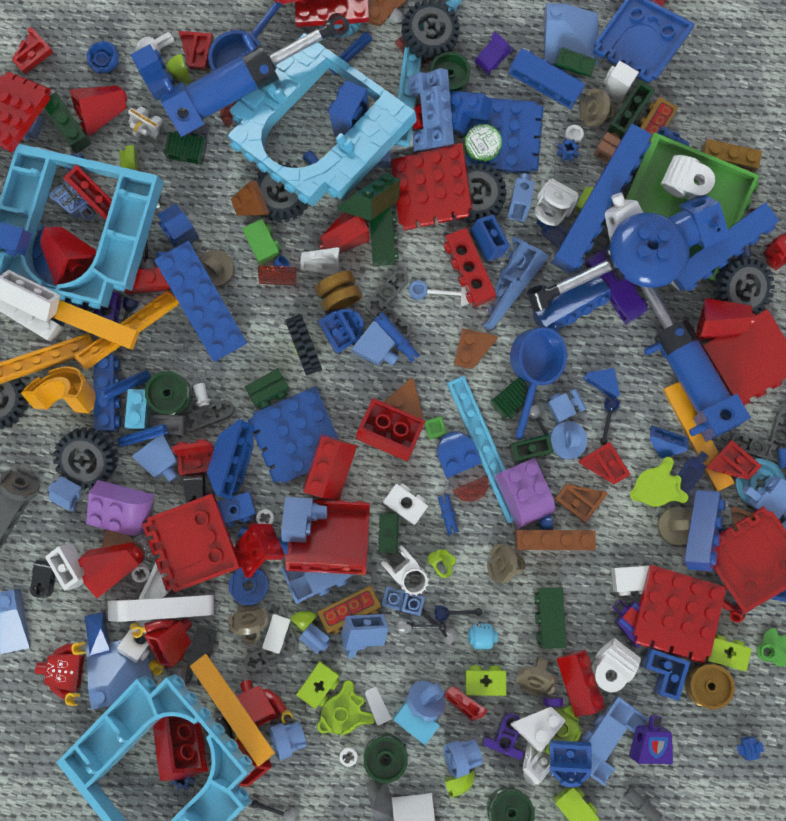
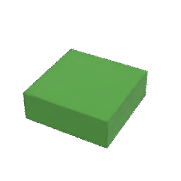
[424,416,447,440]

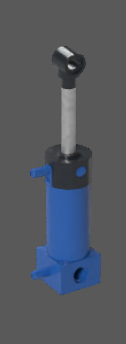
[161,13,349,137]
[526,194,730,311]
[640,286,751,442]

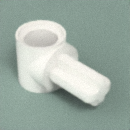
[137,32,174,55]

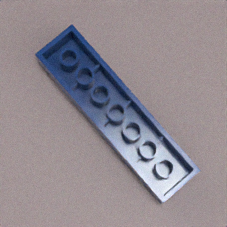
[550,123,652,274]

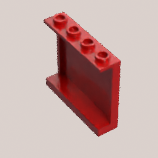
[702,309,786,406]
[285,499,370,575]

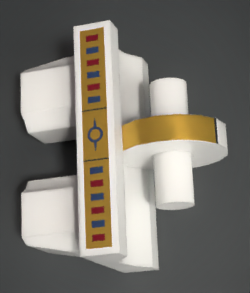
[128,106,163,140]

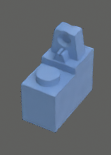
[742,475,786,519]
[281,497,327,543]
[341,614,389,658]

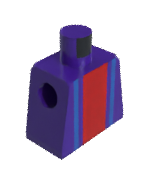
[612,599,641,648]

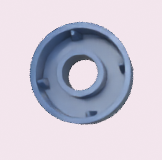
[269,721,306,761]
[443,739,483,779]

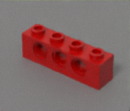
[443,228,496,308]

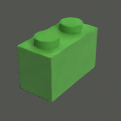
[242,219,281,266]

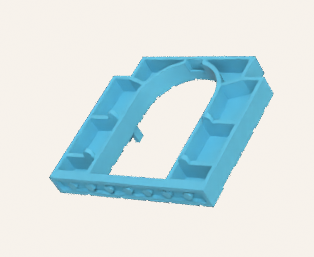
[228,33,417,207]
[0,144,164,309]
[56,674,255,821]

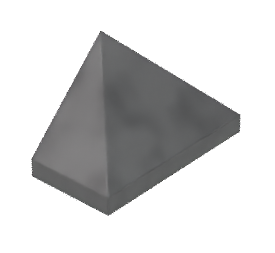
[366,781,394,821]

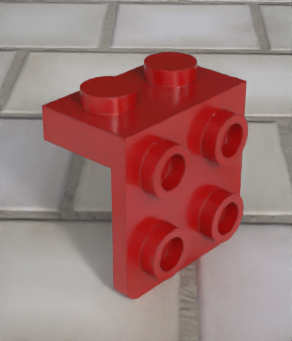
[763,232,786,271]
[171,439,215,477]
[234,523,285,578]

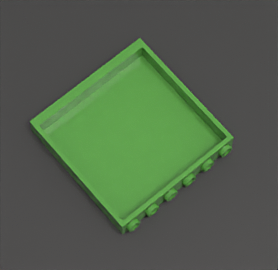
[607,132,760,282]

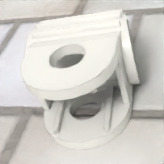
[661,155,715,200]
[534,178,579,226]
[381,545,429,596]
[591,638,641,692]

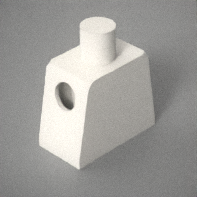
[605,193,643,241]

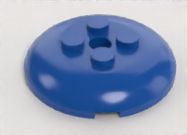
[610,213,689,288]

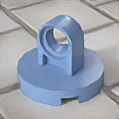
[549,421,587,459]
[406,681,445,721]

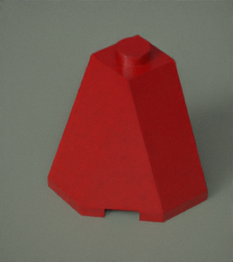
[69,85,128,136]
[319,212,369,254]
[40,226,97,286]
[696,298,755,340]
[78,542,145,599]

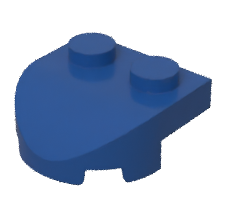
[317,308,364,354]
[436,431,482,478]
[550,740,592,787]

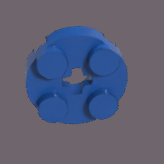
[229,568,269,605]

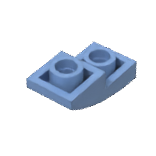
[381,586,425,616]

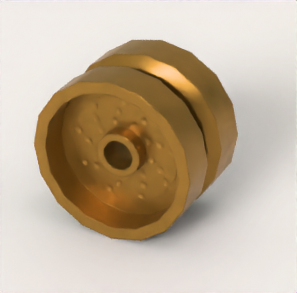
[314,270,363,314]
[684,663,735,709]

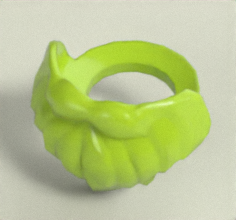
[427,549,456,578]

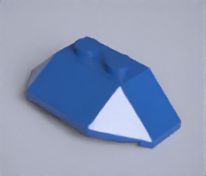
[207,419,254,500]

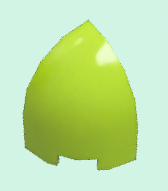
[167,54,192,83]
[119,145,138,171]
[290,610,318,632]
[444,769,475,798]

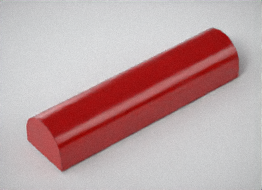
[63,165,112,221]

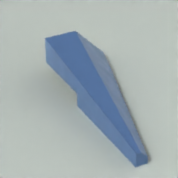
[483,236,550,331]

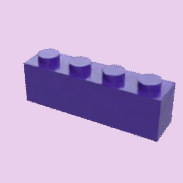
[585,250,648,325]

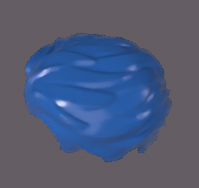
[86,41,119,74]

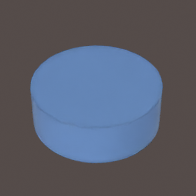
[409,280,428,300]

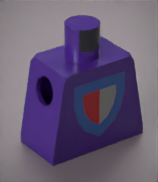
[629,715,673,764]

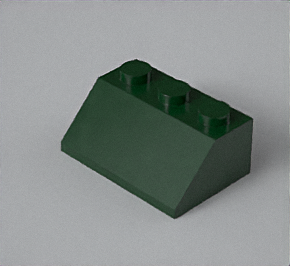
[338,174,400,221]

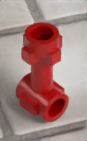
[722,599,746,623]

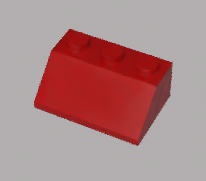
[355,398,425,462]
[302,433,358,500]
[153,716,208,781]

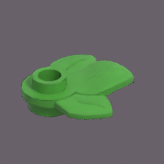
[757,628,786,667]

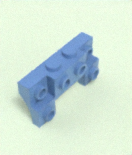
[408,68,454,152]
[280,566,368,604]
[582,695,649,786]

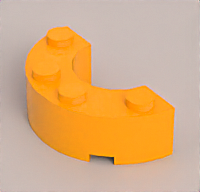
[21,366,96,414]

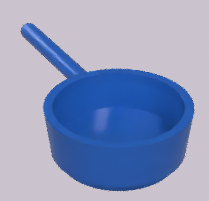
[208,2,282,71]
[510,327,567,440]

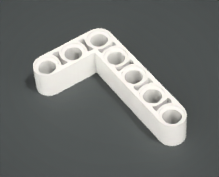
[108,595,214,622]

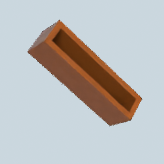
[514,530,596,550]

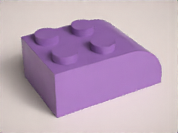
[494,458,555,529]
[86,480,155,535]

